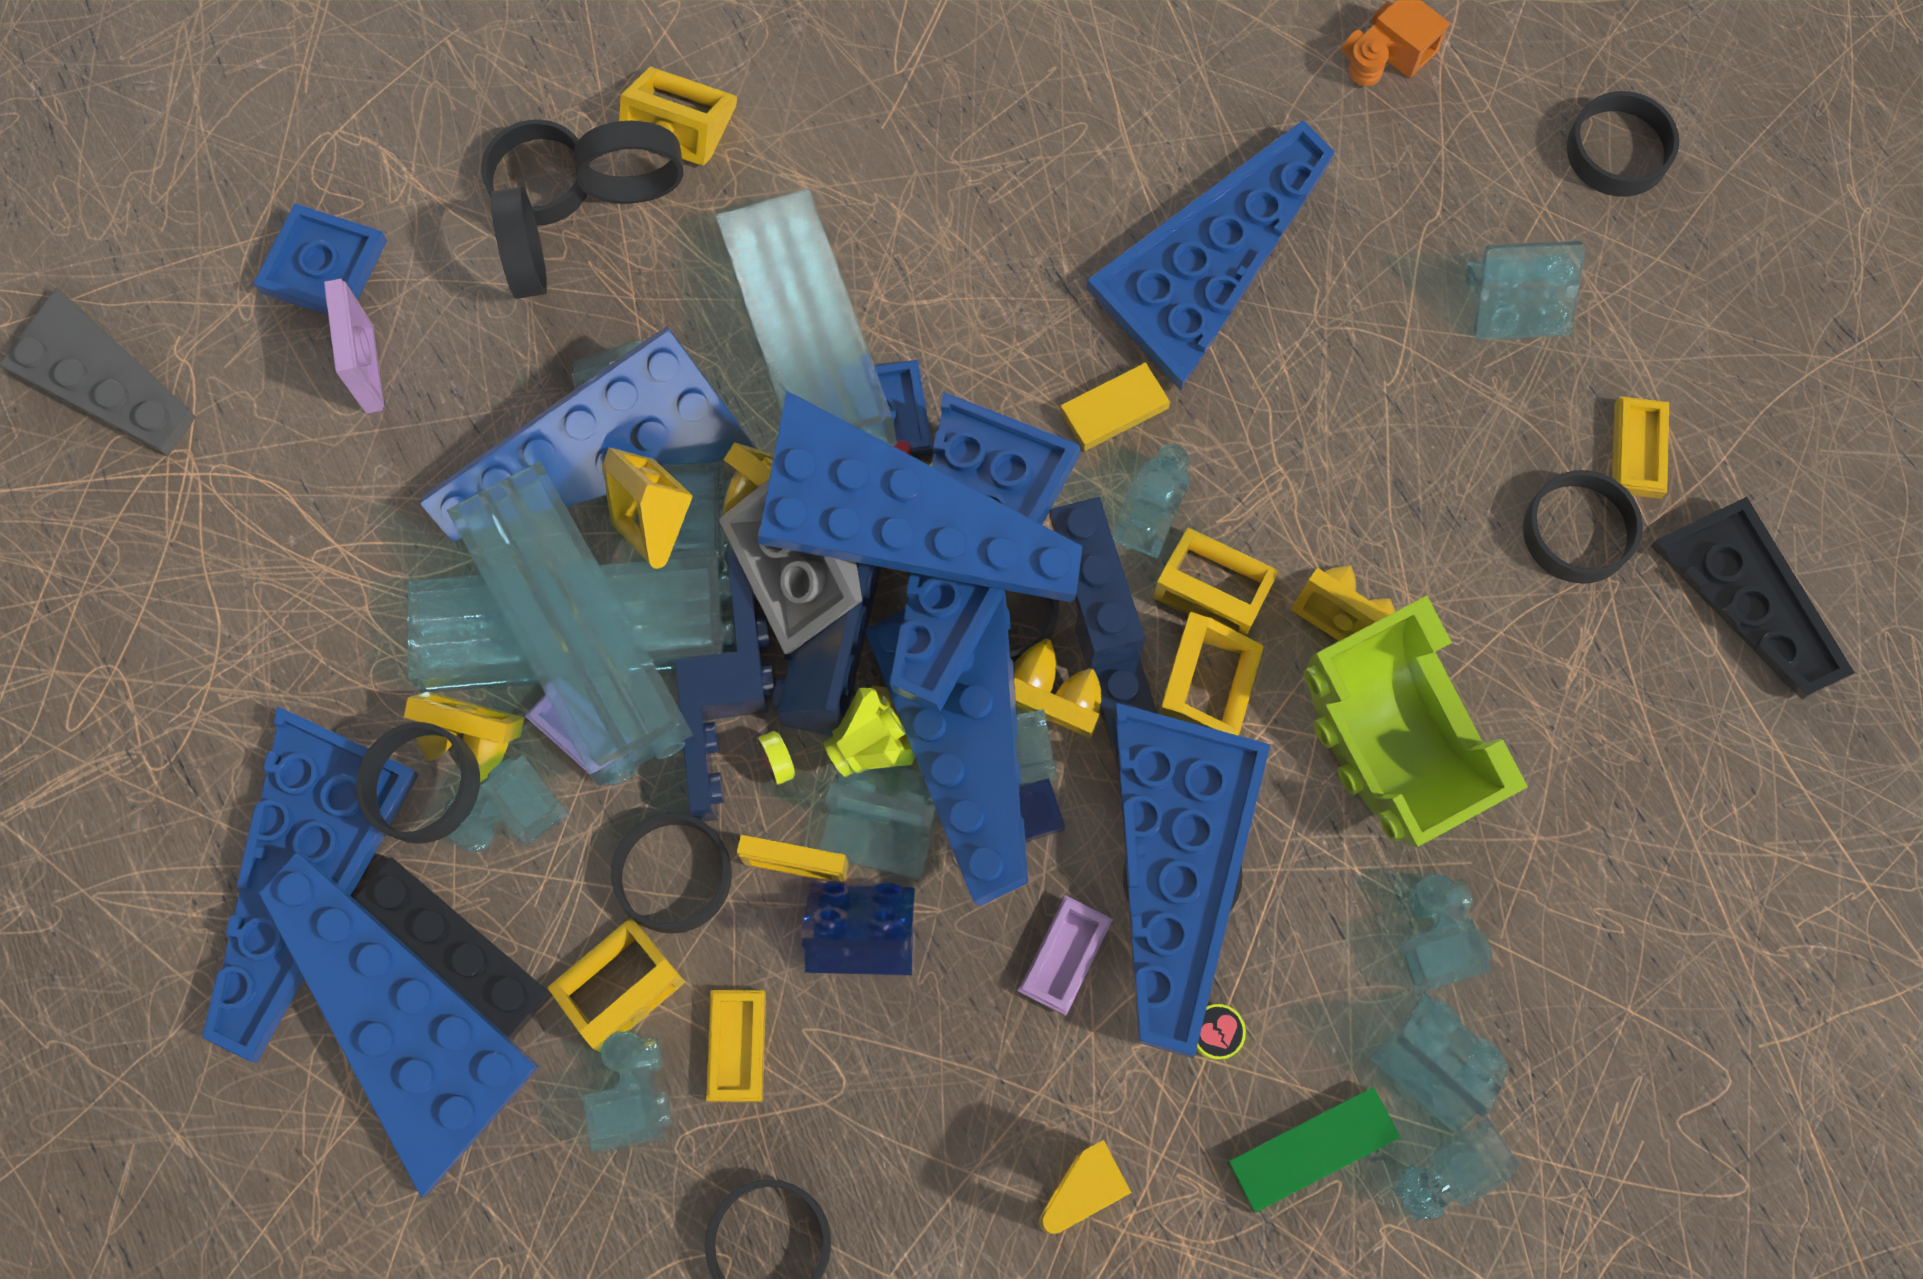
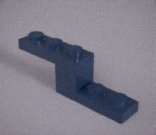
[1049,496,1158,771]
[675,553,775,822]

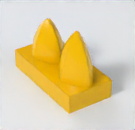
[723,443,774,515]
[1291,565,1396,641]
[1013,639,1101,739]
[404,691,525,783]

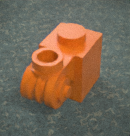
[1341,0,1450,86]

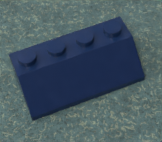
[772,562,881,736]

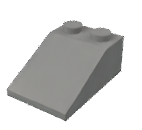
[718,478,862,654]

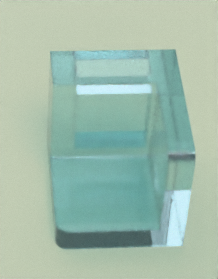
[1016,710,1058,786]

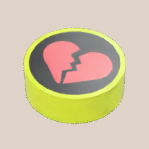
[757,731,795,786]
[1196,1004,1246,1060]

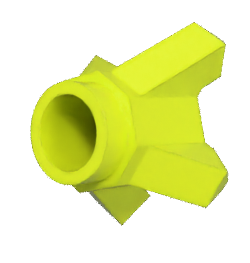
[824,688,915,777]

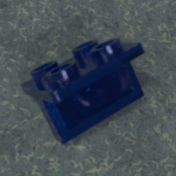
[801,881,915,975]

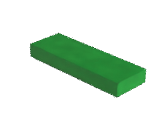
[1227,1087,1401,1213]

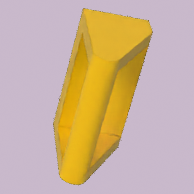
[619,67,737,166]
[602,447,693,569]
[1153,527,1279,637]
[1159,612,1264,736]
[547,917,686,1054]
[1038,1140,1131,1234]

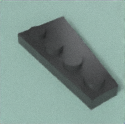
[0,287,196,457]

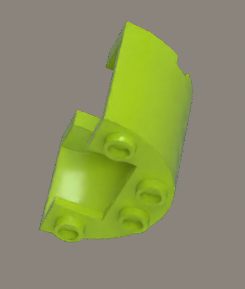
[1303,595,1528,847]

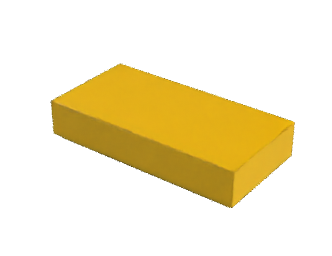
[1060,362,1170,452]
[1612,396,1669,499]
[737,835,849,884]
[706,990,766,1102]

